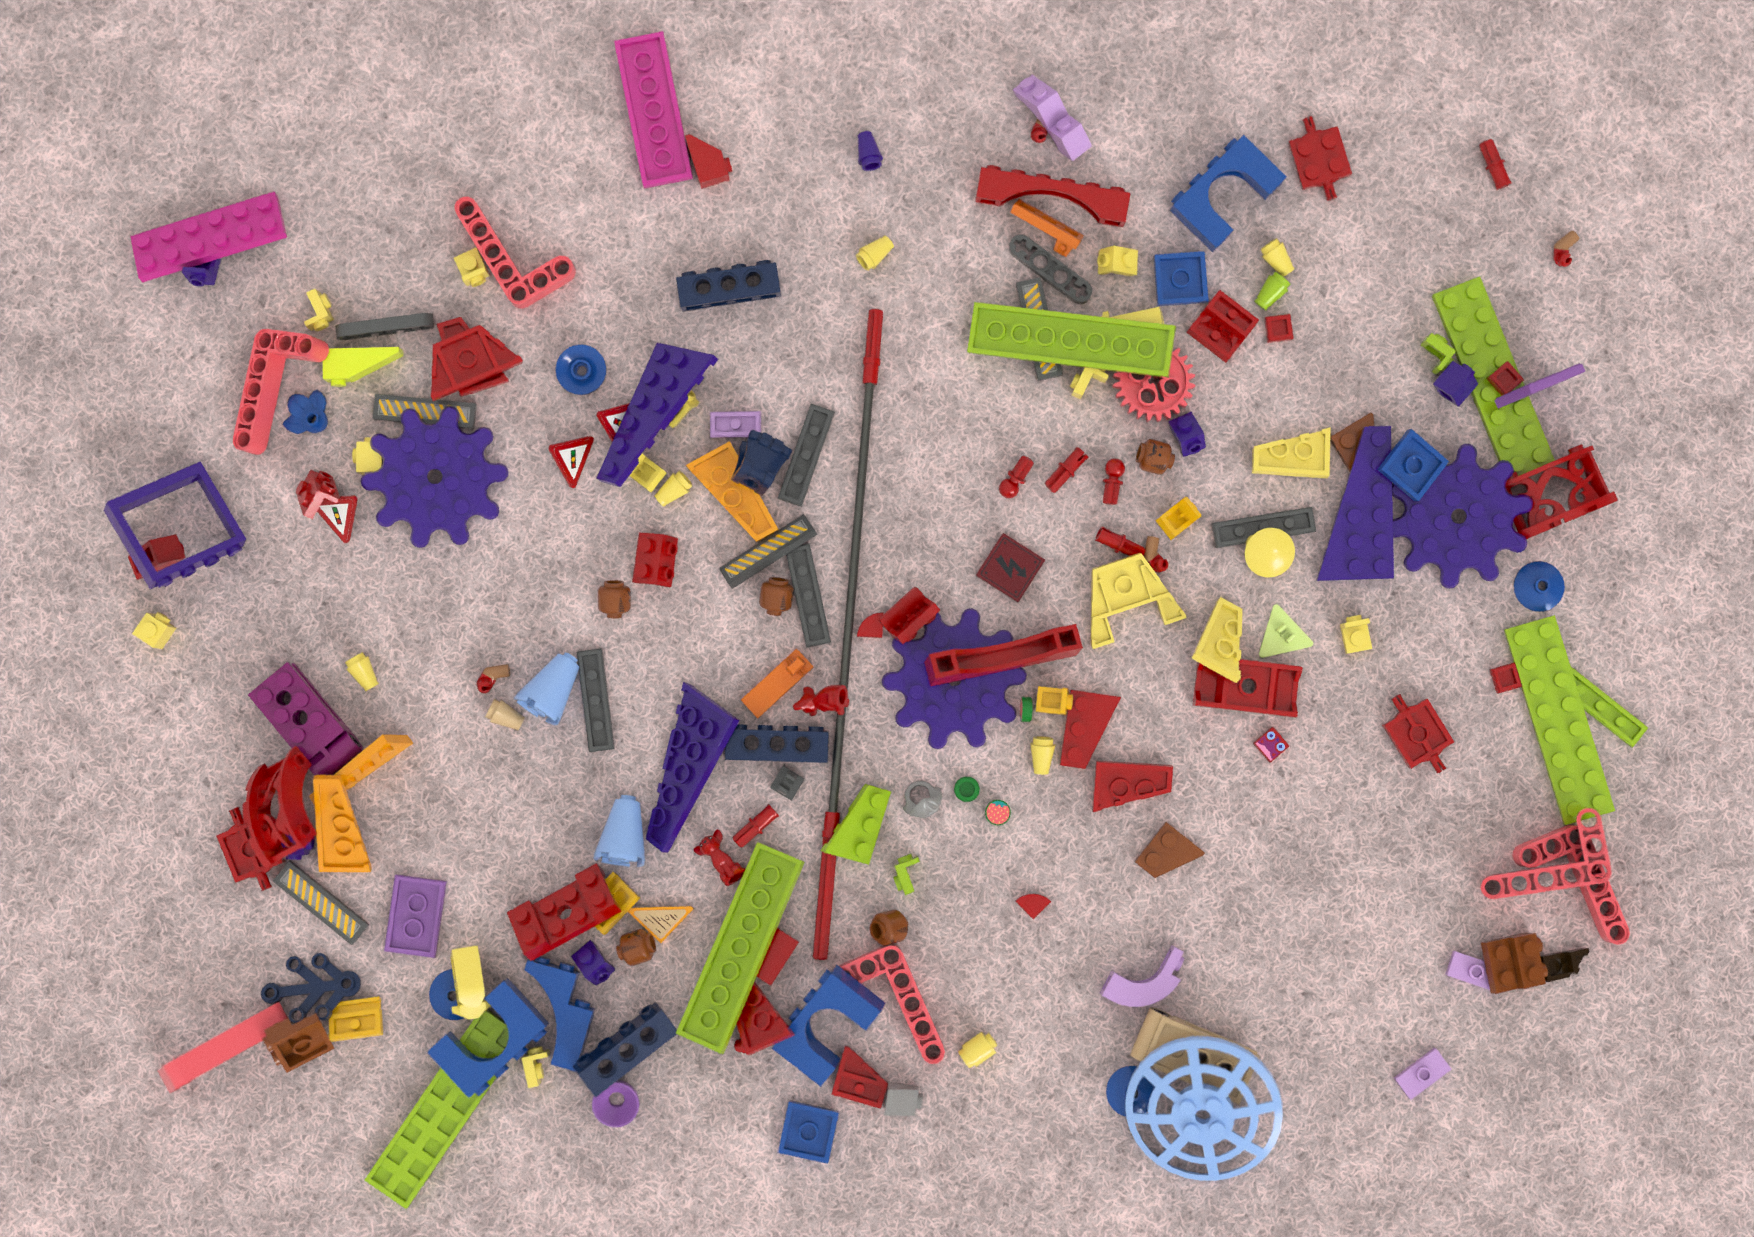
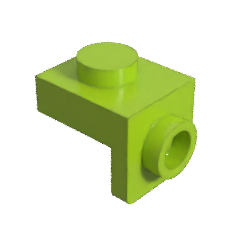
[1420,333,1456,375]
[893,854,920,895]

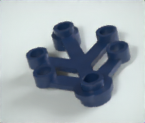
[261,953,361,1023]

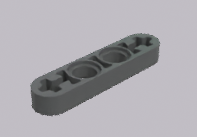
[1009,234,1092,304]
[335,313,434,340]

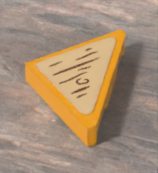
[628,906,694,943]

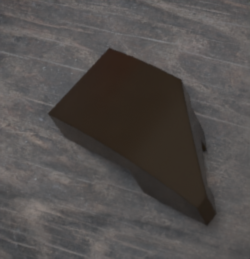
[1541,948,1590,982]

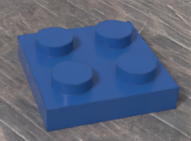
[1153,251,1209,306]
[1377,429,1449,501]
[778,1100,839,1164]

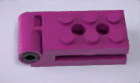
[248,662,364,776]

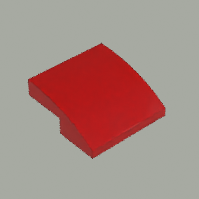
[1186,290,1259,363]
[757,927,799,986]

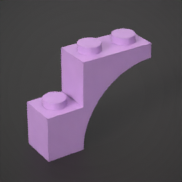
[1013,75,1092,161]

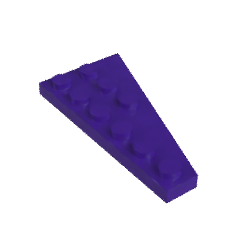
[596,343,719,487]
[1316,426,1394,581]
[645,682,740,853]

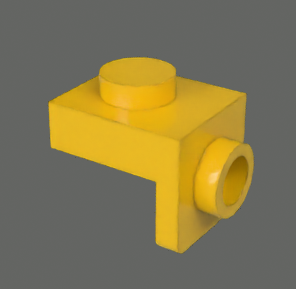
[1155,497,1201,540]
[1035,686,1073,715]

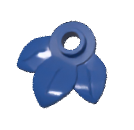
[283,389,328,434]

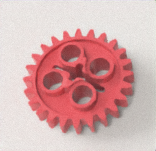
[1113,348,1195,422]

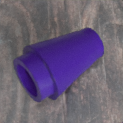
[858,131,883,171]

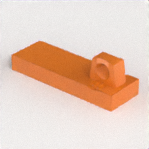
[1010,199,1085,257]
[741,648,814,718]

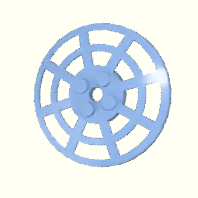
[1125,1036,1283,1181]

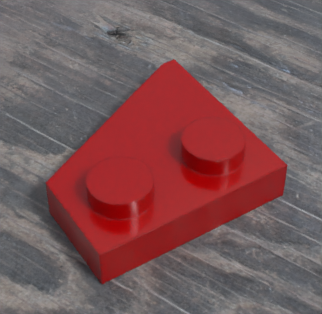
[831,1045,888,1109]

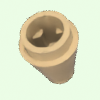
[485,699,525,730]

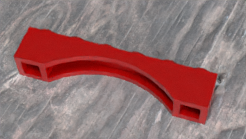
[975,165,1131,228]
[924,624,1083,686]

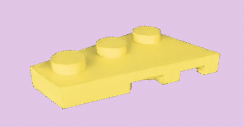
[1252,427,1331,479]
[1192,597,1243,683]

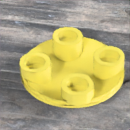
[1244,528,1295,577]

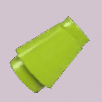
[1254,272,1290,311]

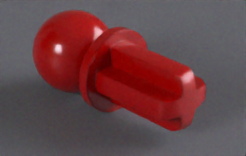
[999,455,1034,499]
[1103,458,1125,505]

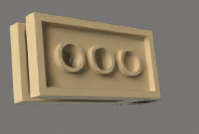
[1130,1007,1259,1104]

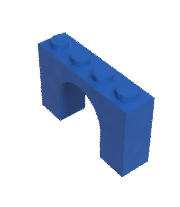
[1170,135,1287,253]
[772,965,885,1087]
[427,978,549,1098]

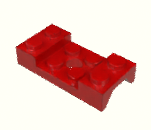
[1192,659,1303,718]
[507,863,622,961]

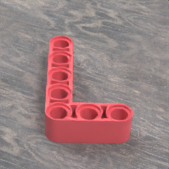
[455,196,576,309]
[233,329,329,455]
[1481,808,1611,899]
[1512,825,1630,945]
[839,944,945,1064]
[158,1002,288,1093]

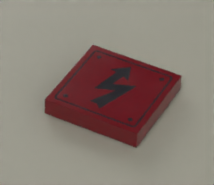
[975,533,1045,603]

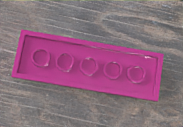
[614,31,693,189]
[130,191,287,283]

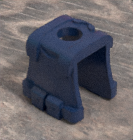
[731,430,792,496]

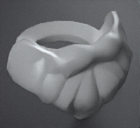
[903,781,942,818]

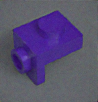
[182,258,221,287]
[1168,412,1206,457]
[571,940,615,986]

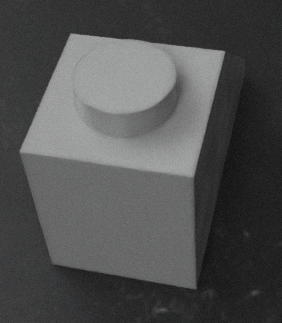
[884,1081,923,1116]

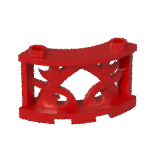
[1505,444,1618,539]
[243,746,317,869]

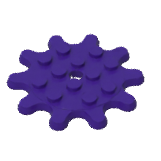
[360,406,509,548]
[1392,444,1533,589]
[882,608,1027,749]

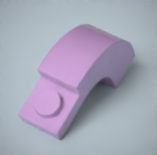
[1100,945,1184,1007]

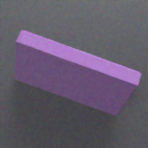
[1495,363,1586,409]
[384,874,447,958]

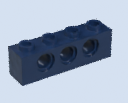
[676,260,782,312]
[725,724,829,763]
[573,1002,677,1098]

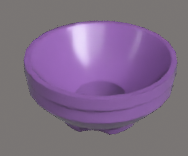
[592,1080,639,1127]

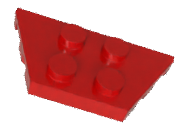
[431,325,523,401]

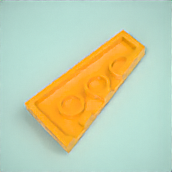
[685,441,778,542]
[309,734,413,804]
[313,775,372,872]

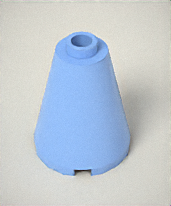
[514,652,579,726]
[594,795,645,867]

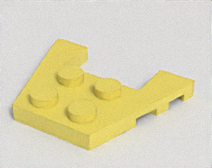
[1091,553,1187,649]

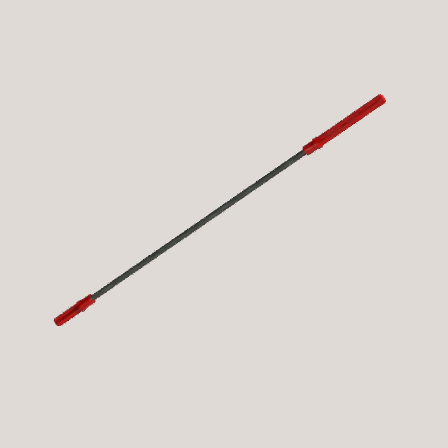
[813,309,883,960]

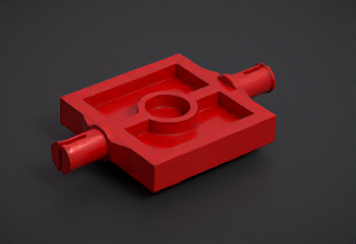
[1288,116,1352,201]
[1382,694,1454,773]
[216,807,285,891]

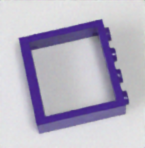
[104,461,247,590]

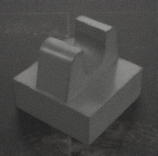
[770,766,805,801]

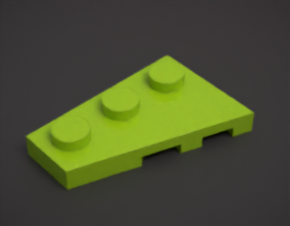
[820,784,891,865]

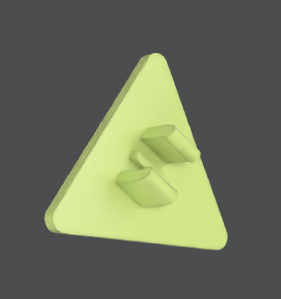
[1259,604,1313,658]

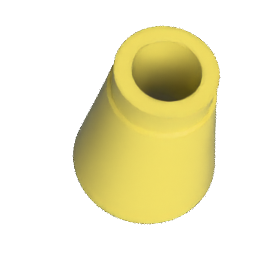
[856,236,894,271]
[1260,238,1295,277]
[654,471,693,507]
[345,652,379,692]
[1030,736,1056,775]

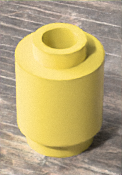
[958,1031,998,1068]

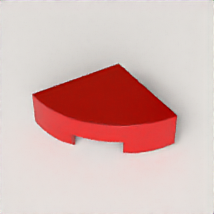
[857,612,884,638]
[1015,894,1052,920]

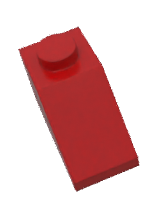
[685,134,733,189]
[128,534,186,580]

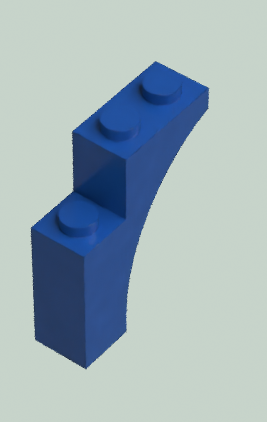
[524,956,595,1071]

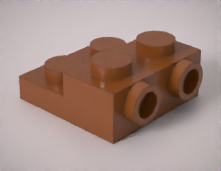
[1481,933,1548,994]
[262,1013,334,1073]

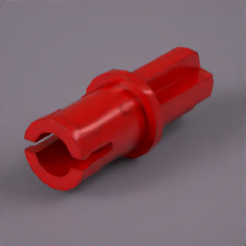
[1479,139,1512,190]
[1045,447,1088,493]
[1095,526,1146,556]
[732,804,779,848]

